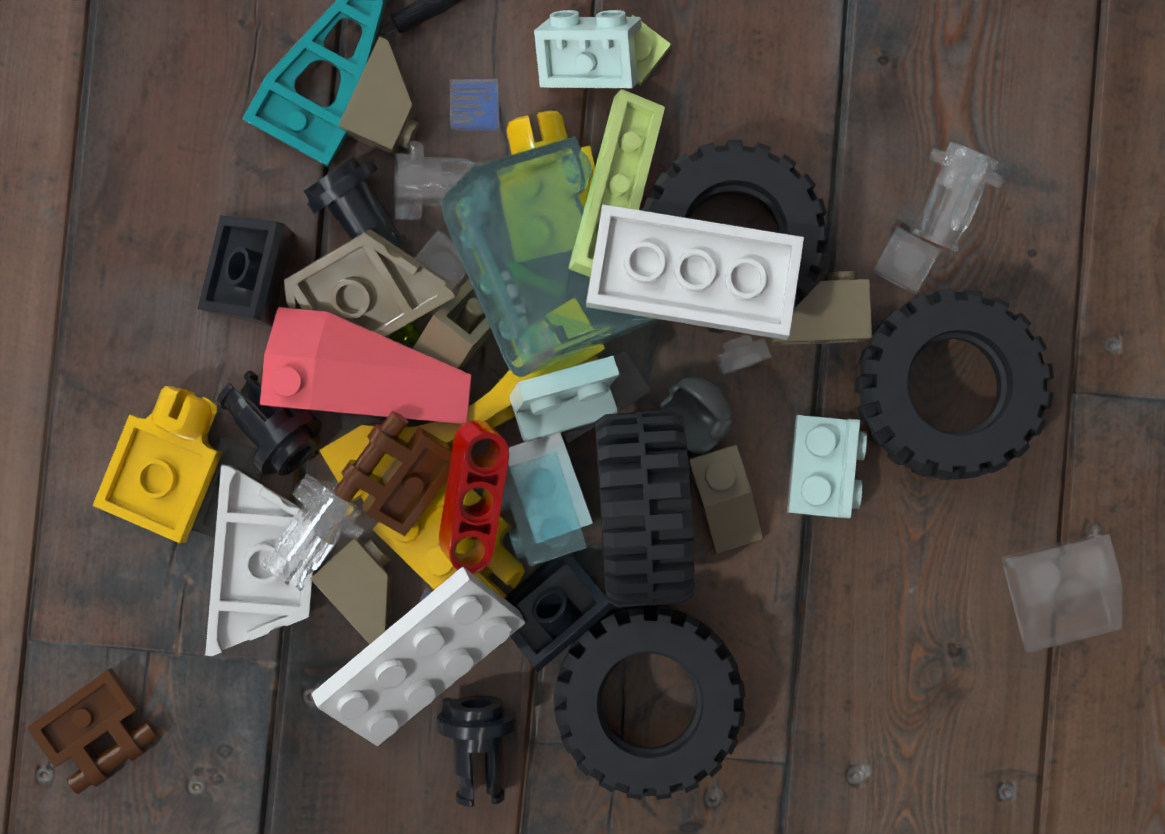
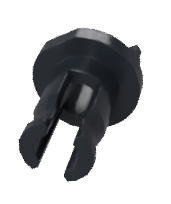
[304,156,407,247]
[217,370,322,476]
[437,696,517,807]

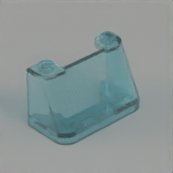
[442,136,655,377]

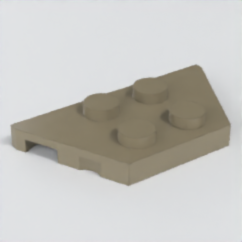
[284,229,460,337]

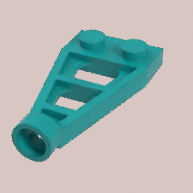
[242,0,389,168]

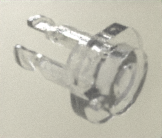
[394,141,497,220]
[913,142,1006,252]
[261,473,365,591]

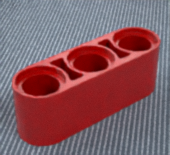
[439,420,509,574]

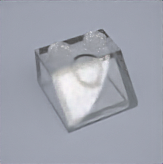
[1001,534,1122,653]

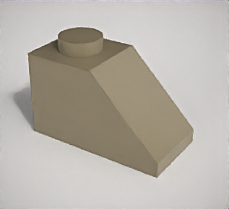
[338,36,419,158]
[413,267,518,370]
[768,271,872,346]
[688,445,763,554]
[310,538,392,644]

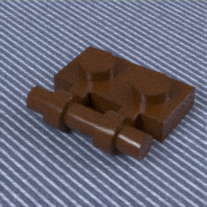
[334,411,452,536]
[26,668,159,794]

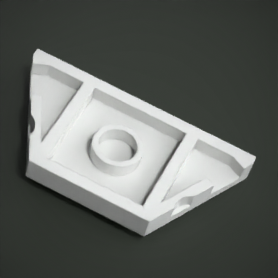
[205,464,317,656]

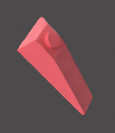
[260,307,472,424]

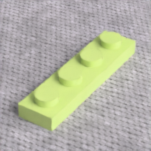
[568,89,665,277]

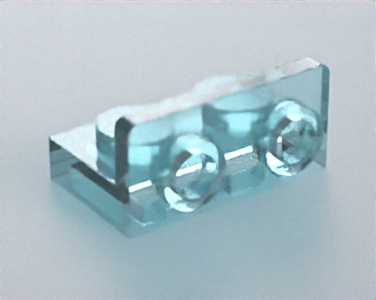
[501,452,587,566]

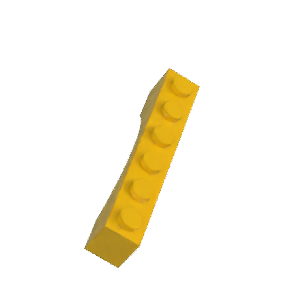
[319,298,605,502]

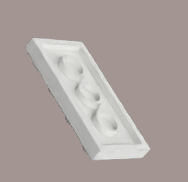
[586,204,804,340]
[311,567,526,746]

